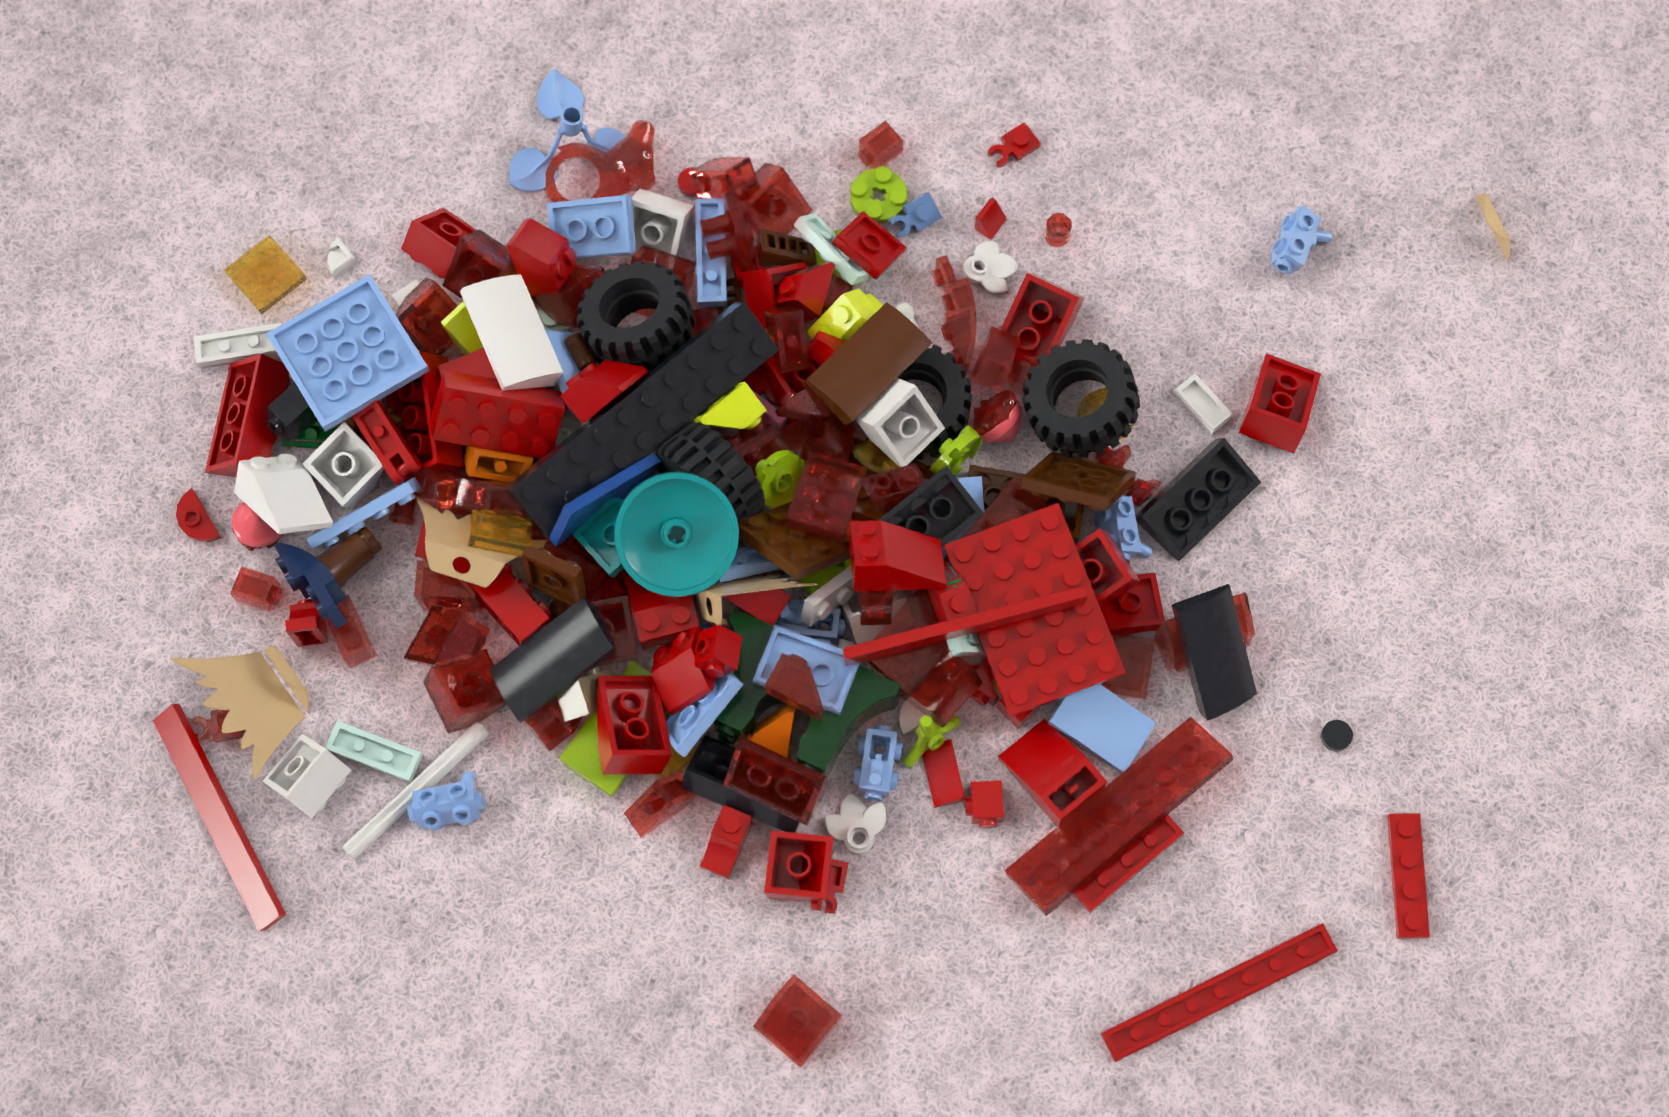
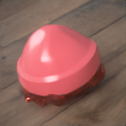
[973,389,1022,443]
[232,502,283,551]

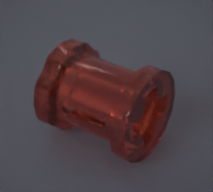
[1044,213,1072,247]
[388,492,420,526]

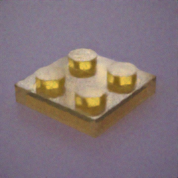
[224,235,307,314]
[468,509,532,557]

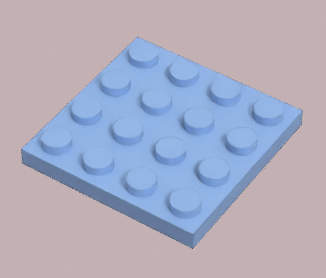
[266,274,430,432]

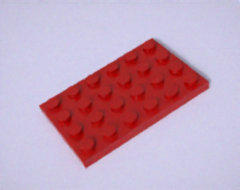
[944,503,1126,717]

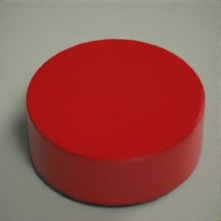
[678,167,707,197]

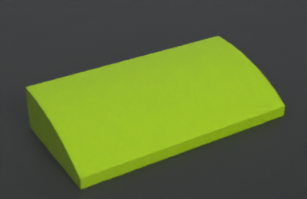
[559,661,670,797]

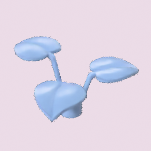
[509,69,640,192]

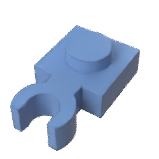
[888,192,943,237]

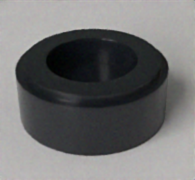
[1321,720,1353,752]

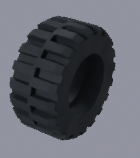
[576,261,696,371]
[1022,339,1140,458]
[898,344,972,460]
[656,422,766,521]

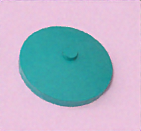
[614,472,739,597]

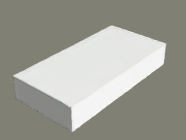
[1172,373,1234,435]

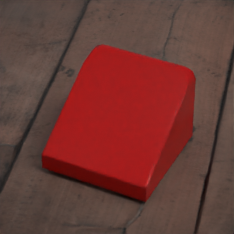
[974,197,1007,240]

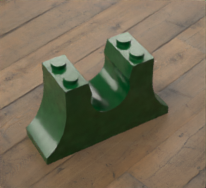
[714,608,901,784]

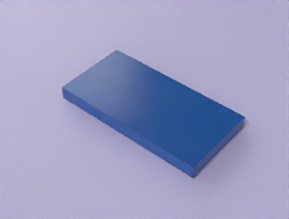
[549,453,661,546]

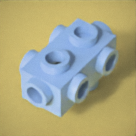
[1270,206,1332,275]
[1094,496,1152,563]
[773,599,846,645]
[853,725,903,801]
[408,771,485,831]

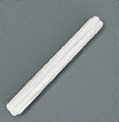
[343,722,488,859]

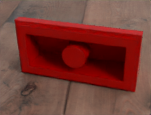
[922,739,965,808]

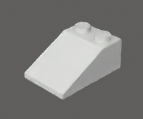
[234,454,333,534]

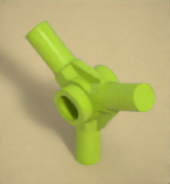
[902,715,961,768]

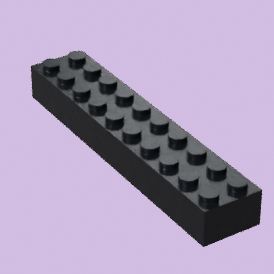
[504,302,780,538]

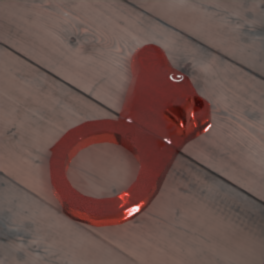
[543,120,656,203]

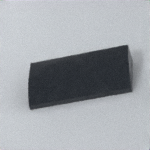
[1135,438,1261,561]
[878,466,984,547]
[1171,584,1257,721]
[489,597,617,723]
[680,735,818,833]

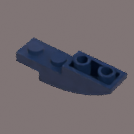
[274,543,347,629]

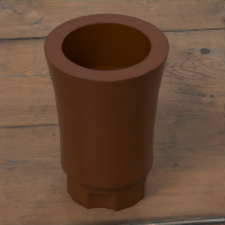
[315,527,383,588]

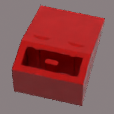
[998,719,1107,827]

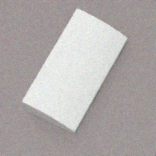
[460,274,564,391]

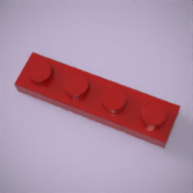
[1070,809,1184,913]
[1387,813,1430,939]

